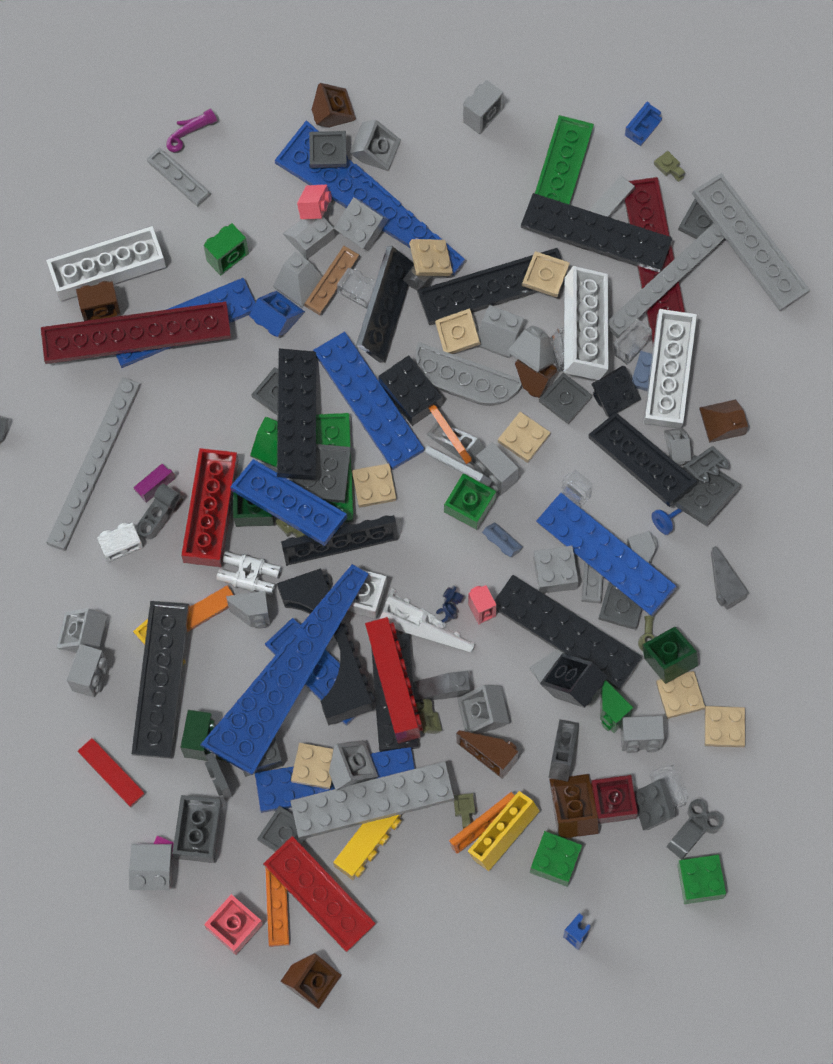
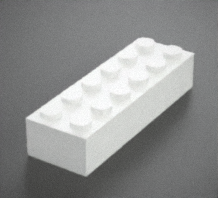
[46,226,166,301]
[564,266,608,380]
[643,309,697,429]

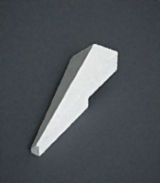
[378,588,475,652]

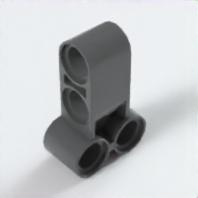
[137,484,184,539]
[666,799,722,860]

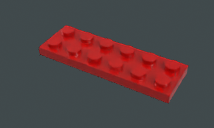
[263,836,375,952]

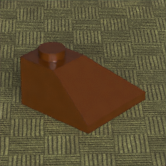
[311,83,356,128]
[515,359,561,398]
[699,399,748,443]
[280,953,341,1009]

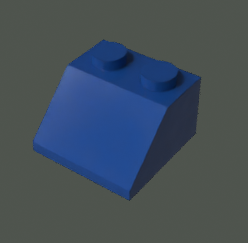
[249,290,305,337]

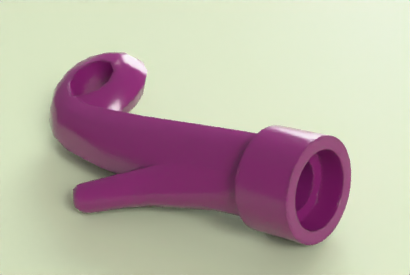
[166,108,217,152]

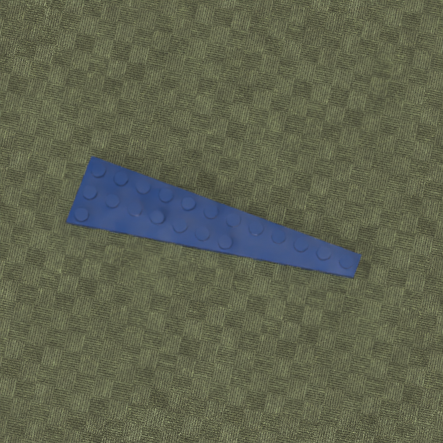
[274,120,465,276]
[200,564,368,775]

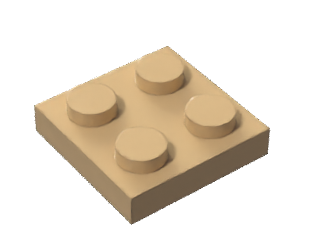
[409,239,453,276]
[522,251,570,297]
[435,309,481,354]
[498,412,551,463]
[352,463,396,508]
[656,671,705,719]
[705,706,745,748]
[291,743,334,790]

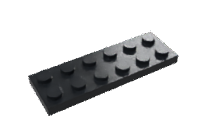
[356,246,414,363]
[589,412,697,507]
[281,515,398,566]
[371,633,419,752]

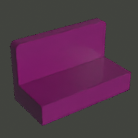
[133,464,175,503]

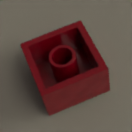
[591,775,638,824]

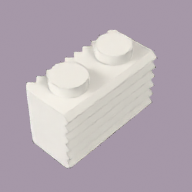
[97,523,143,562]

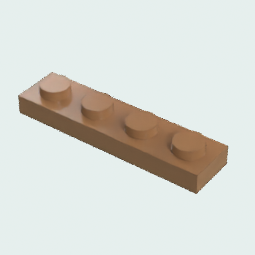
[304,246,359,315]

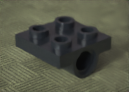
[591,366,641,417]

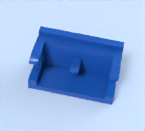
[625,101,662,146]
[563,913,590,950]

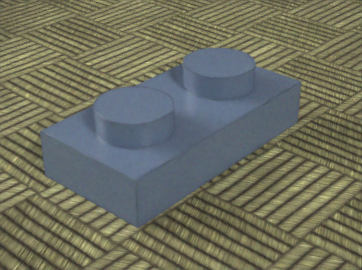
[632,351,652,391]
[482,522,523,557]

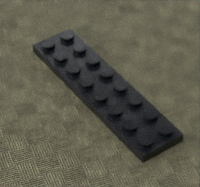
[521,193,673,273]
[417,247,567,325]
[277,348,316,480]
[494,575,642,690]
[131,601,190,759]

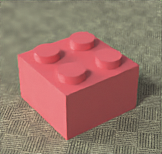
[204,894,263,955]

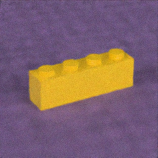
[468,791,540,871]
[333,814,401,880]

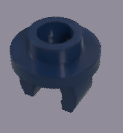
[443,585,464,605]
[436,602,458,623]

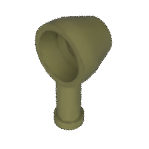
[638,616,655,652]

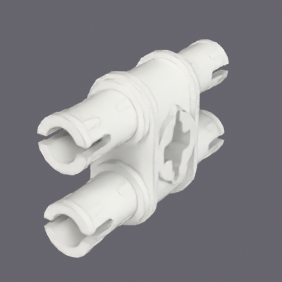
[216,551,281,596]

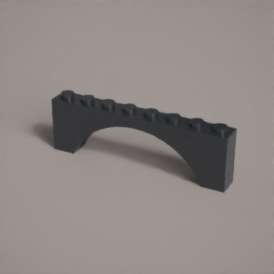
[277,568,375,726]

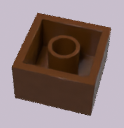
[76,281,121,321]

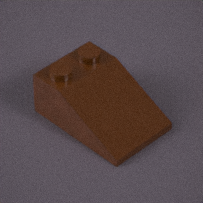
[456,730,518,779]
[549,774,599,838]

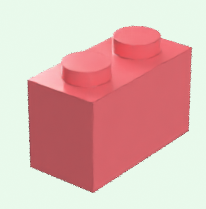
[297,185,332,219]
[468,585,496,625]

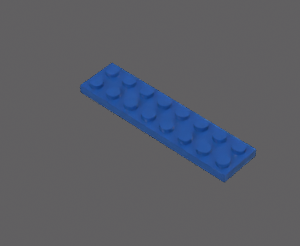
[115,278,255,368]
[313,332,424,470]
[536,492,677,617]
[255,748,415,813]

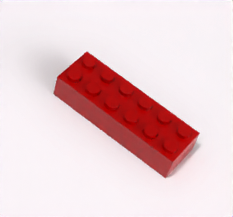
[181,448,239,567]
[365,617,423,743]

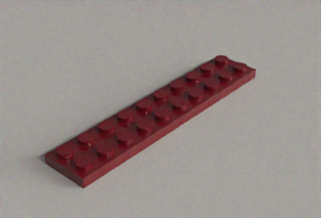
[624,177,685,345]
[41,301,231,364]

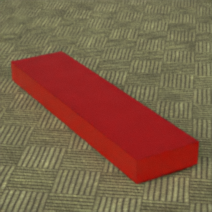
[77,738,145,808]

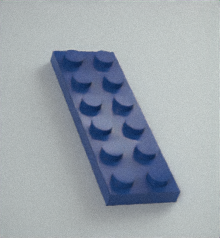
[231,459,347,546]
[265,618,374,726]

